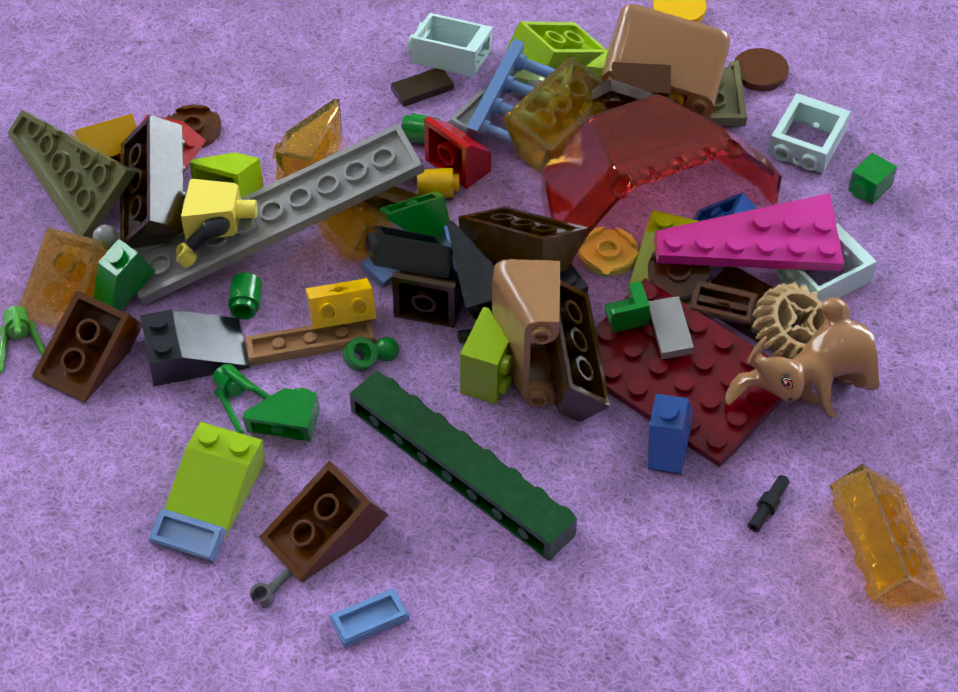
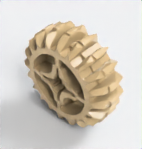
[752,282,826,359]

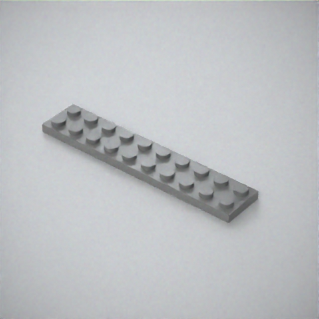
[134,123,425,306]

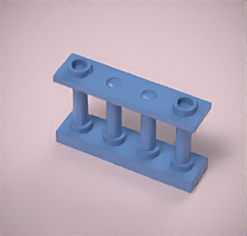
[467,39,579,166]

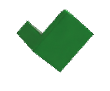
[604,281,650,333]

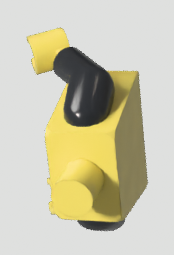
[176,179,258,268]

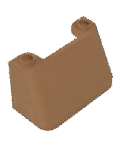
[599,4,731,120]
[492,259,560,407]

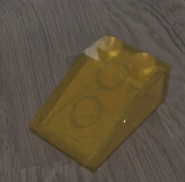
[273,98,343,181]
[19,227,110,326]

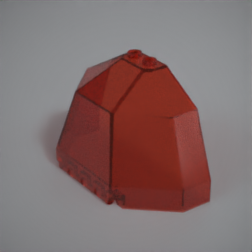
[541,94,782,265]

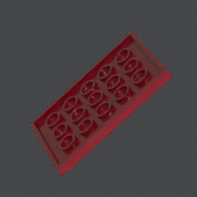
[595,278,783,468]

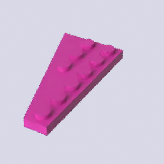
[654,193,844,272]

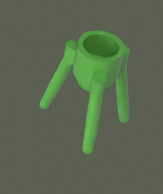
[0,306,46,374]

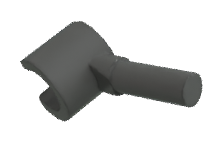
[250,569,292,608]

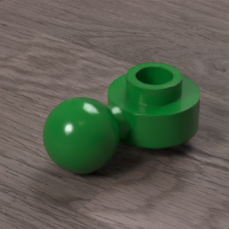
[343,337,399,371]

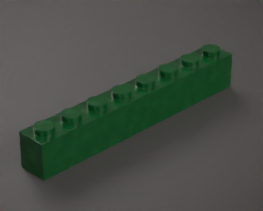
[350,370,577,561]

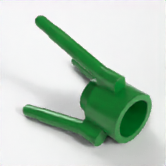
[213,364,271,434]

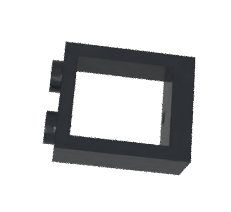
[364,225,453,279]

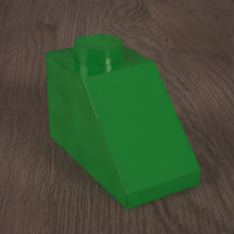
[379,191,450,237]
[93,239,156,311]
[242,388,320,442]

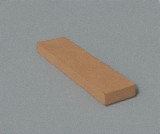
[245,320,376,366]

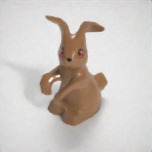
[725,297,879,418]

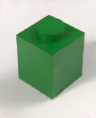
[848,152,897,204]

